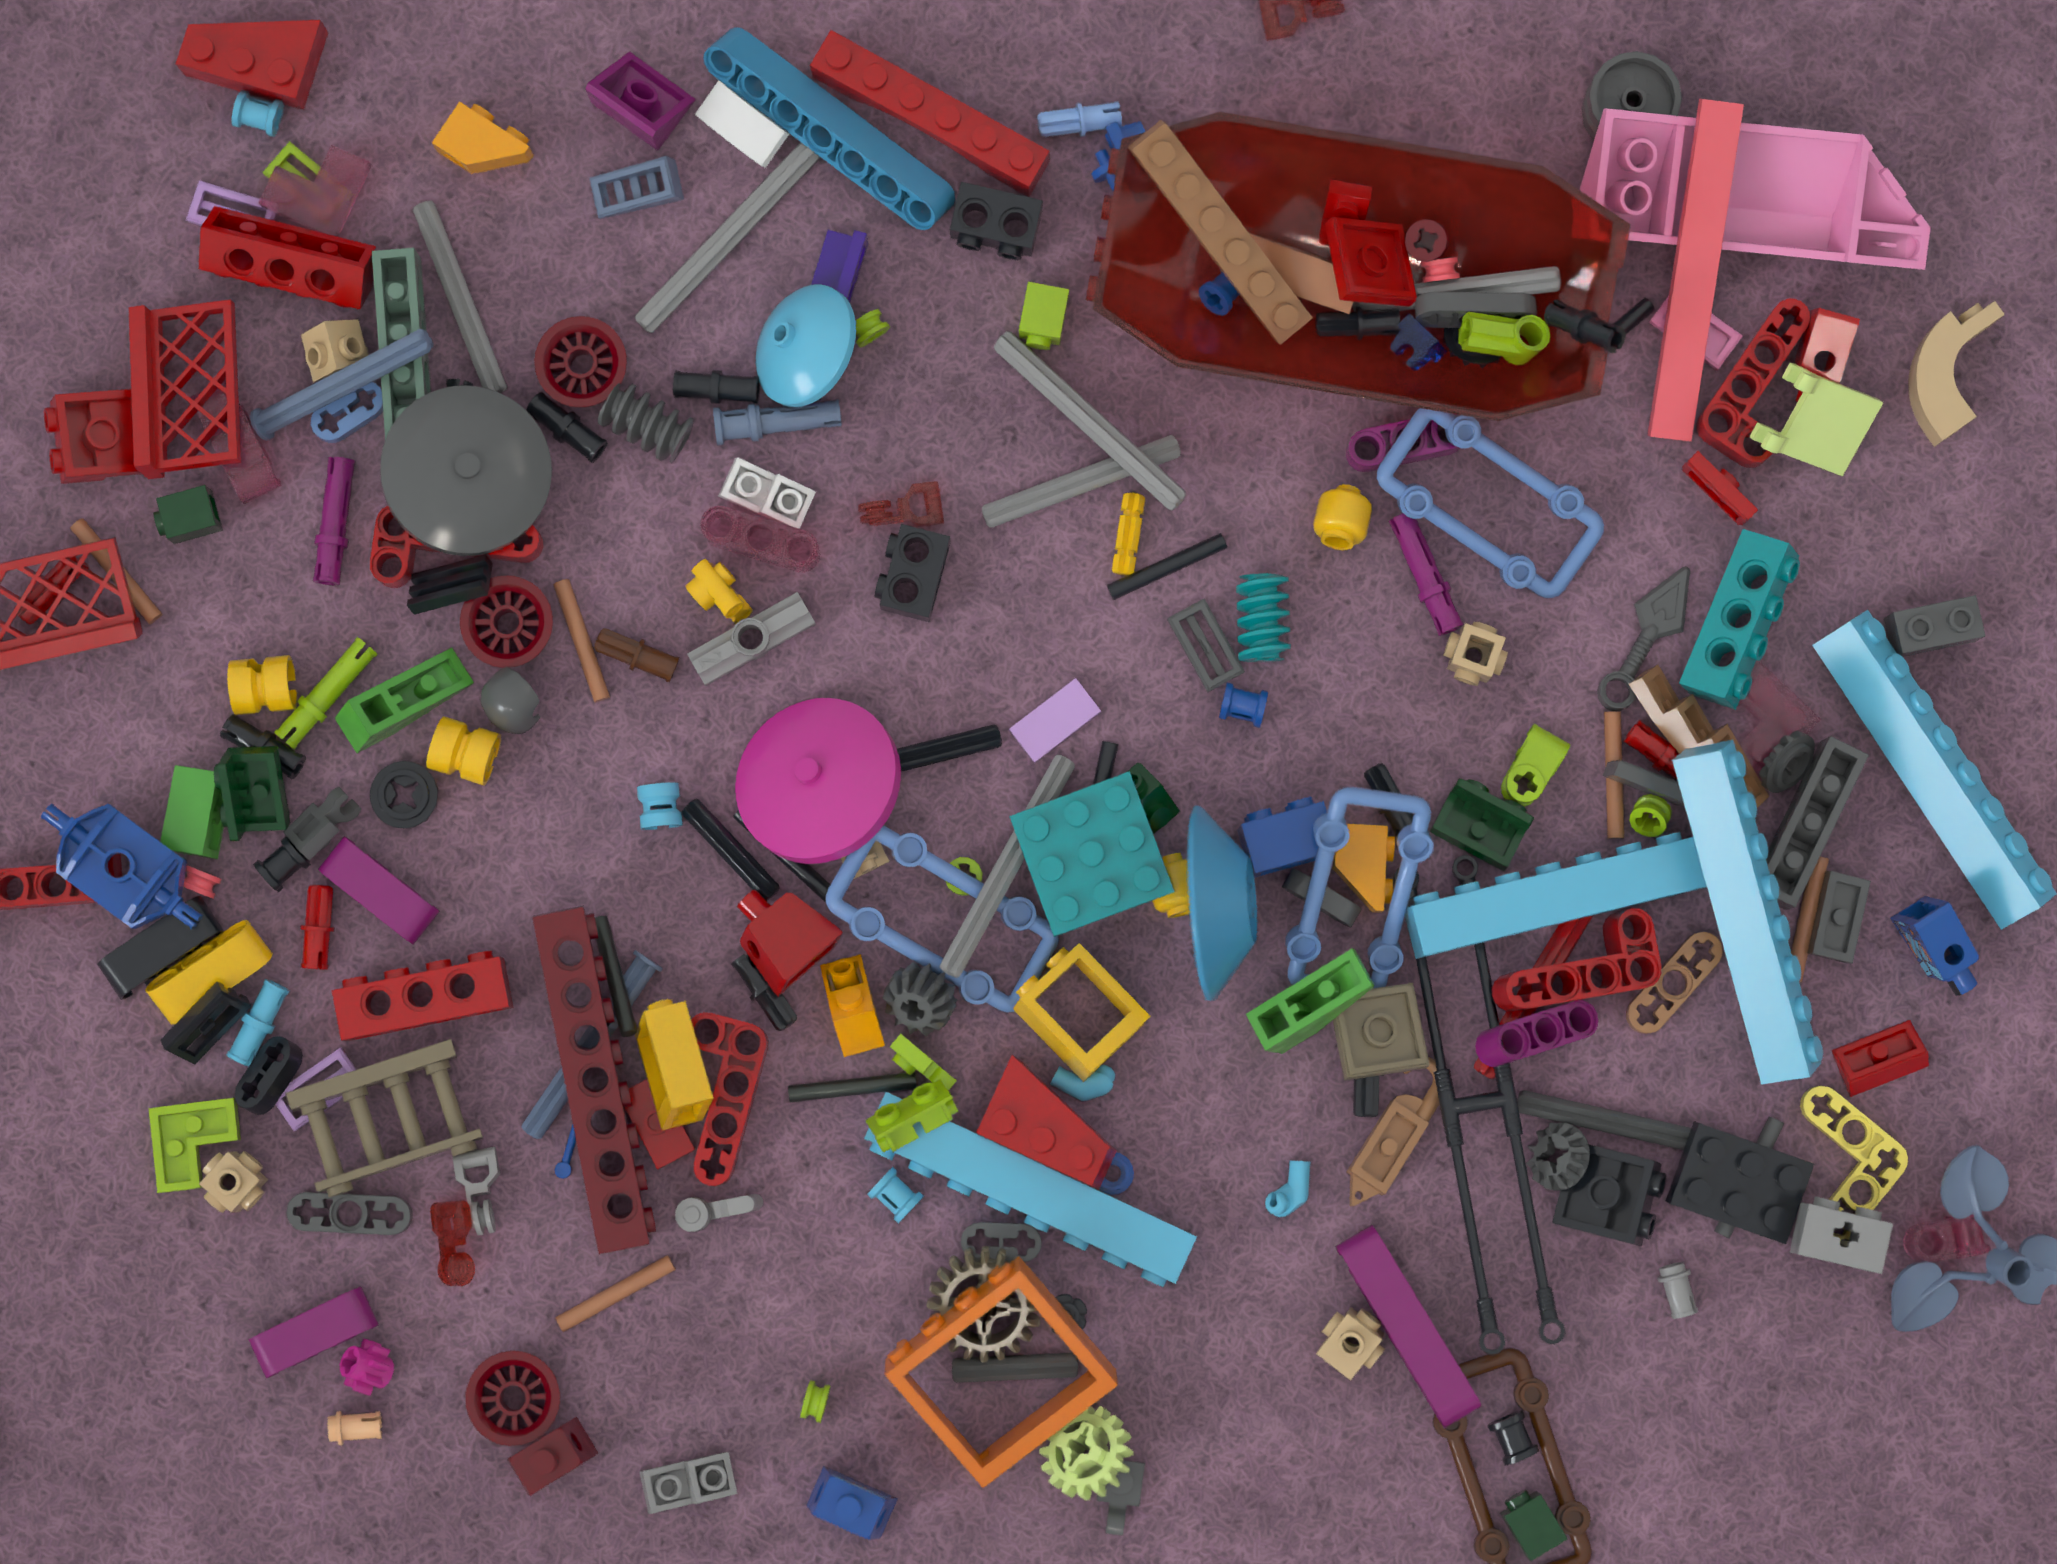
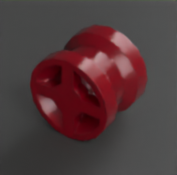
[1405,219,1449,262]

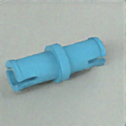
[226,979,290,1066]

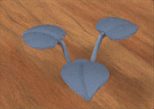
[1891,1145,2057,1332]

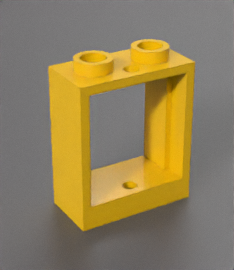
[1013,943,1151,1082]
[635,999,713,1130]

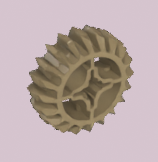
[927,1246,1040,1363]

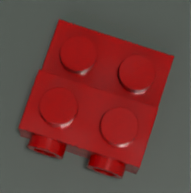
[44,389,142,484]

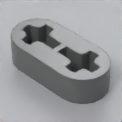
[1282,868,1362,928]
[961,1222,1042,1262]

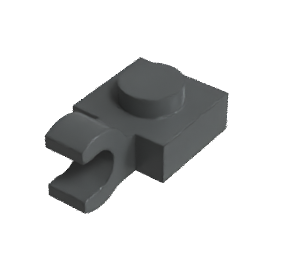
[283,787,361,860]
[1097,1460,1145,1536]

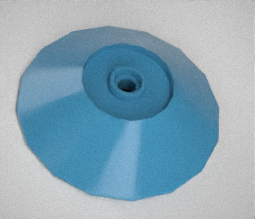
[1188,805,1257,1001]

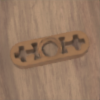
[1626,932,1723,1034]

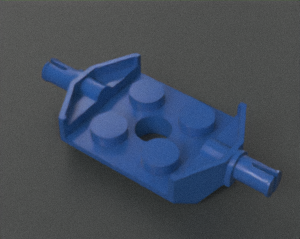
[41,803,203,930]

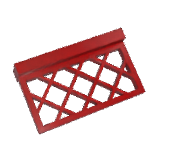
[128,299,241,480]
[0,537,143,670]

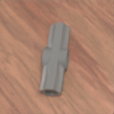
[687,592,816,686]

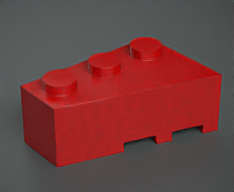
[976,1055,1117,1189]

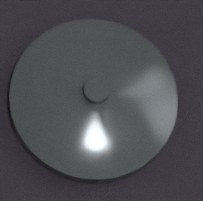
[380,385,552,556]

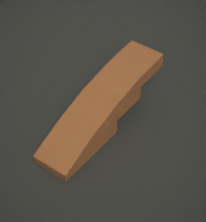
[1629,664,1769,808]

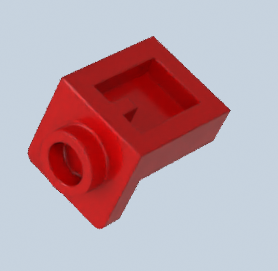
[1318,179,1372,246]

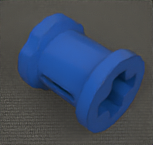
[1199,269,1240,316]
[1219,683,1268,728]

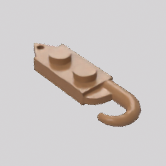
[1346,1057,1439,1207]

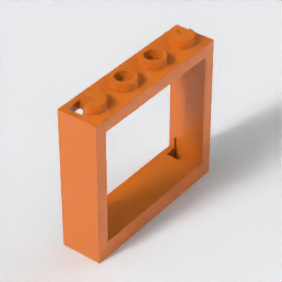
[885,1256,1118,1488]

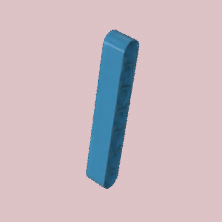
[704,27,956,230]

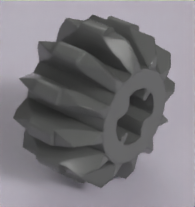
[882,961,957,1036]

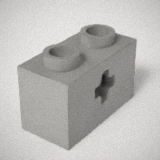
[1790,1197,1893,1274]

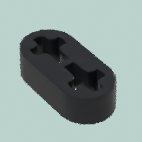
[235,1036,303,1115]

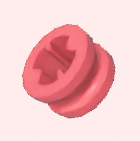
[1420,257,1460,283]
[183,865,222,899]

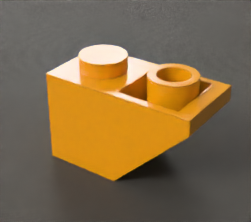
[432,101,534,174]
[1332,824,1395,913]
[820,954,885,1057]

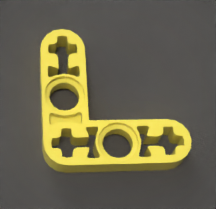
[1800,1086,1908,1241]

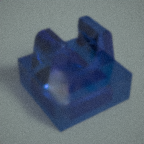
[1390,313,1448,371]

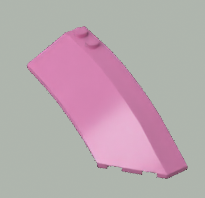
[1574,108,1931,270]

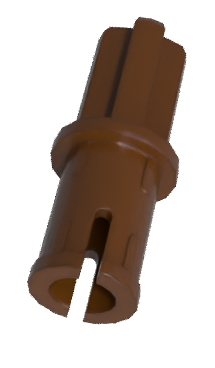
[594,628,680,683]

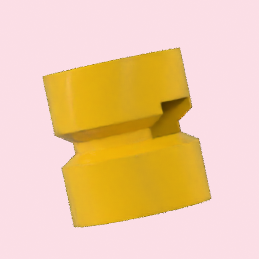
[227,655,297,715]
[426,716,501,786]

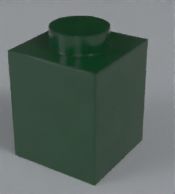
[153,485,223,544]
[1500,1489,1568,1561]

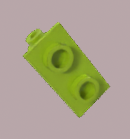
[865,1079,959,1153]

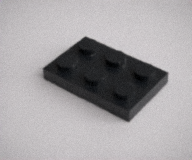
[1665,1121,1815,1244]

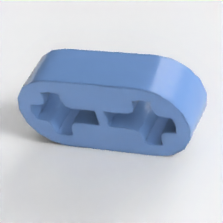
[311,382,383,443]

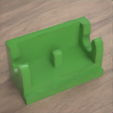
[160,765,224,860]

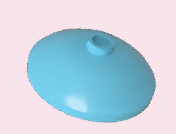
[756,284,856,407]

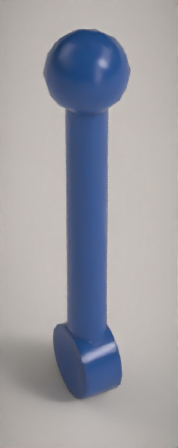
[554,1124,576,1179]

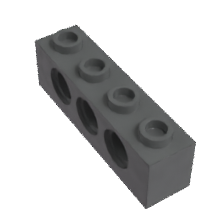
[1766,736,1869,910]

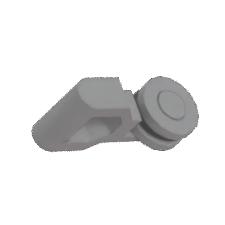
[453,1146,500,1236]
[675,1194,763,1232]

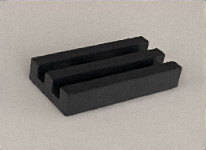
[407,554,493,615]
[160,981,251,1065]

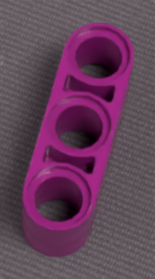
[1346,412,1460,472]
[318,836,440,945]
[1475,1000,1599,1067]
[248,1286,379,1379]

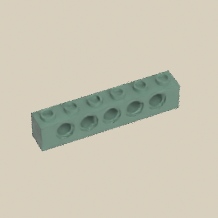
[372,248,431,440]

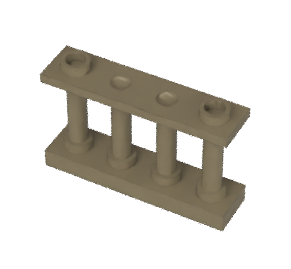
[286,1039,483,1198]

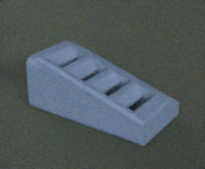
[589,156,684,219]

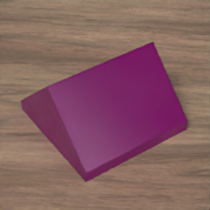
[585,51,696,151]

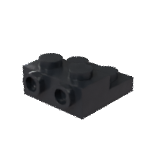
[1552,1144,1666,1247]

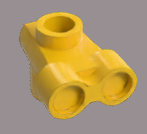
[685,559,753,624]

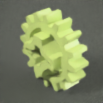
[1039,1406,1134,1500]

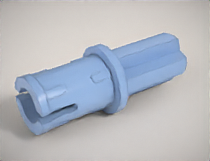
[1037,101,1122,137]

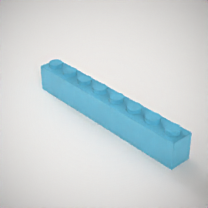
[1812,610,2057,930]
[1672,740,1823,1085]
[1405,832,1707,959]
[864,1092,1197,1287]

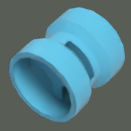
[637,782,683,830]

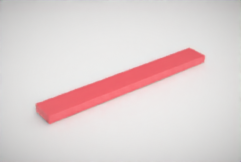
[1648,99,1744,442]

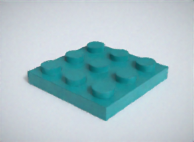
[1009,771,1175,937]

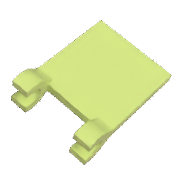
[1749,362,1884,476]

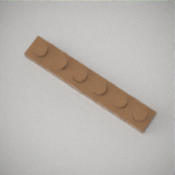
[1128,120,1312,345]

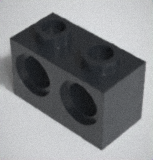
[950,181,1043,260]
[874,524,951,622]

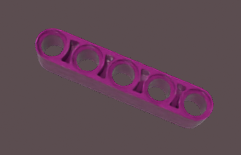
[1335,1225,1482,1428]

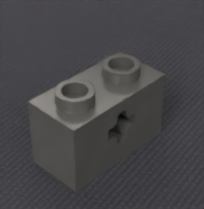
[1884,595,1985,657]

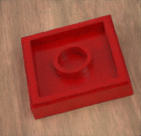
[1325,217,1417,307]

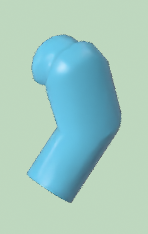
[1050,1064,1115,1101]
[1265,1160,1311,1217]

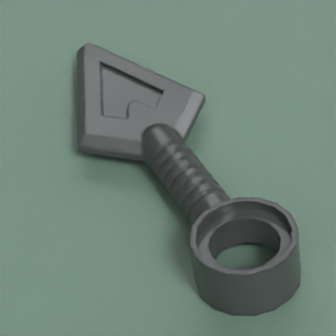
[1597,567,1690,711]

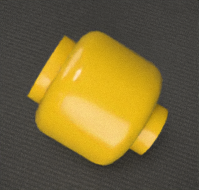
[1313,484,1372,550]
[1153,853,1190,918]

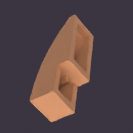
[1248,232,1353,314]

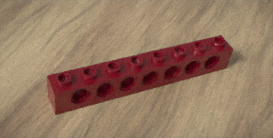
[532,905,656,1254]

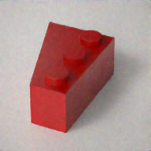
[176,20,328,110]

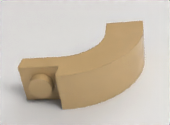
[1908,301,2005,447]

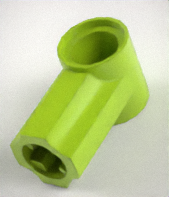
[1458,312,1550,365]

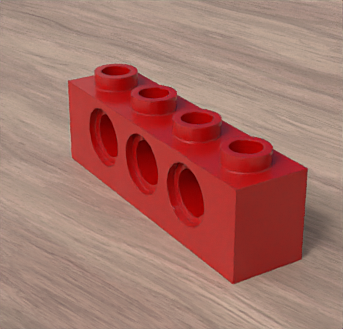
[198,206,376,310]
[331,951,514,1041]

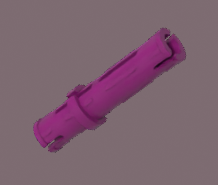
[313,457,355,586]
[1388,513,1464,636]

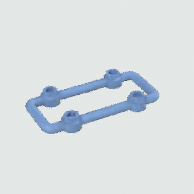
[1377,403,1604,598]
[1285,787,1433,989]
[826,826,1059,1012]

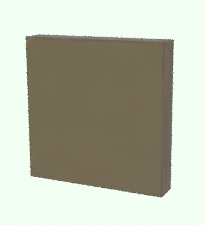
[1333,983,1430,1081]

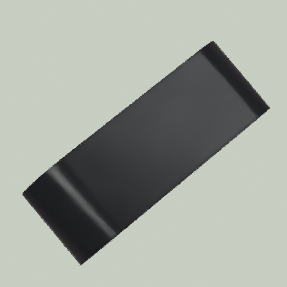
[97,896,224,1000]

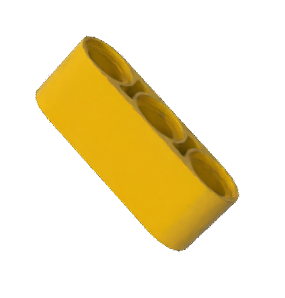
[145,920,273,1025]

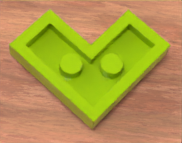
[148,1098,241,1193]

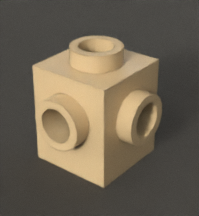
[301,319,368,383]
[1443,622,1508,686]
[199,1151,268,1213]
[1316,1307,1385,1381]

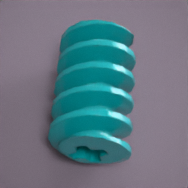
[1236,573,1291,662]

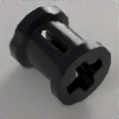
[253,836,311,893]
[1487,1410,1540,1466]

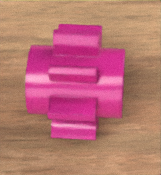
[340,1339,394,1396]

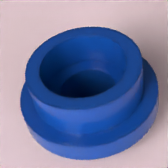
[1099,1152,1134,1195]

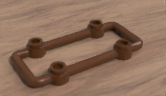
[1432,1348,1592,1564]

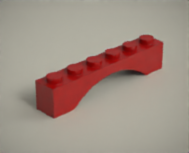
[810,30,1050,197]

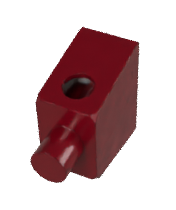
[507,1417,598,1496]

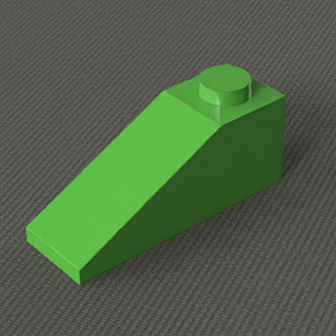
[335,648,474,753]
[1246,949,1375,1054]

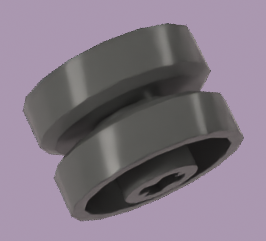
[1581,51,1682,142]

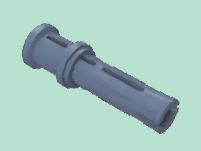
[713,399,842,446]

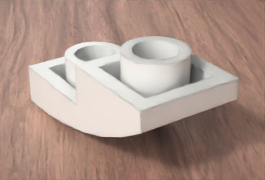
[695,80,789,168]
[718,457,816,530]

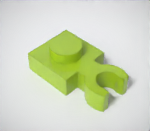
[890,1034,957,1091]

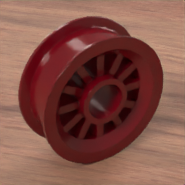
[534,316,627,408]
[460,575,553,668]
[465,1351,560,1446]

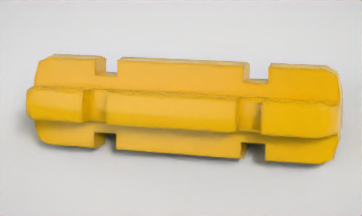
[1112,493,1145,576]

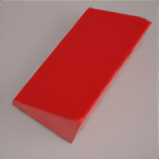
[1831,1020,1929,1097]

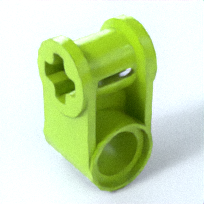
[1501,724,1571,807]

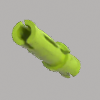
[274,637,378,750]

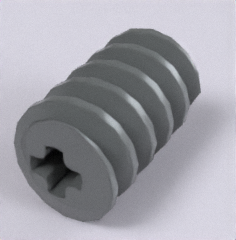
[598,383,694,463]

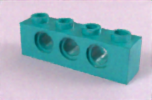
[1679,529,1800,710]

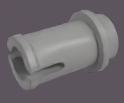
[1657,1262,1699,1319]

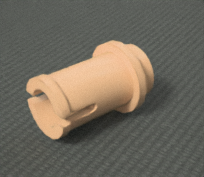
[328,1411,382,1445]

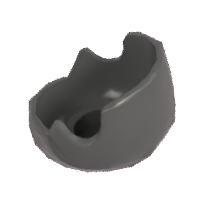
[480,667,540,734]

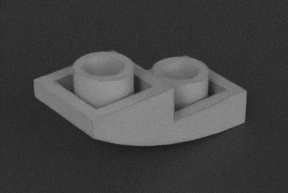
[639,1452,737,1514]

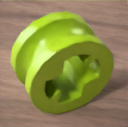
[856,309,890,348]
[1629,794,1672,837]
[946,857,982,896]
[800,1380,831,1423]

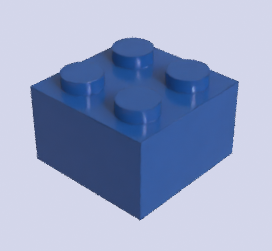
[1237,797,1338,878]

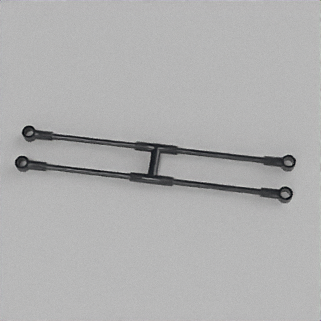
[1394,855,1565,1355]

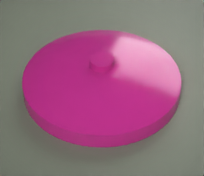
[735,698,901,864]

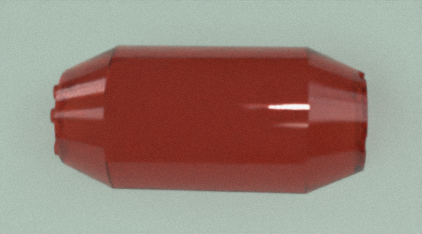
[1086,111,1631,421]

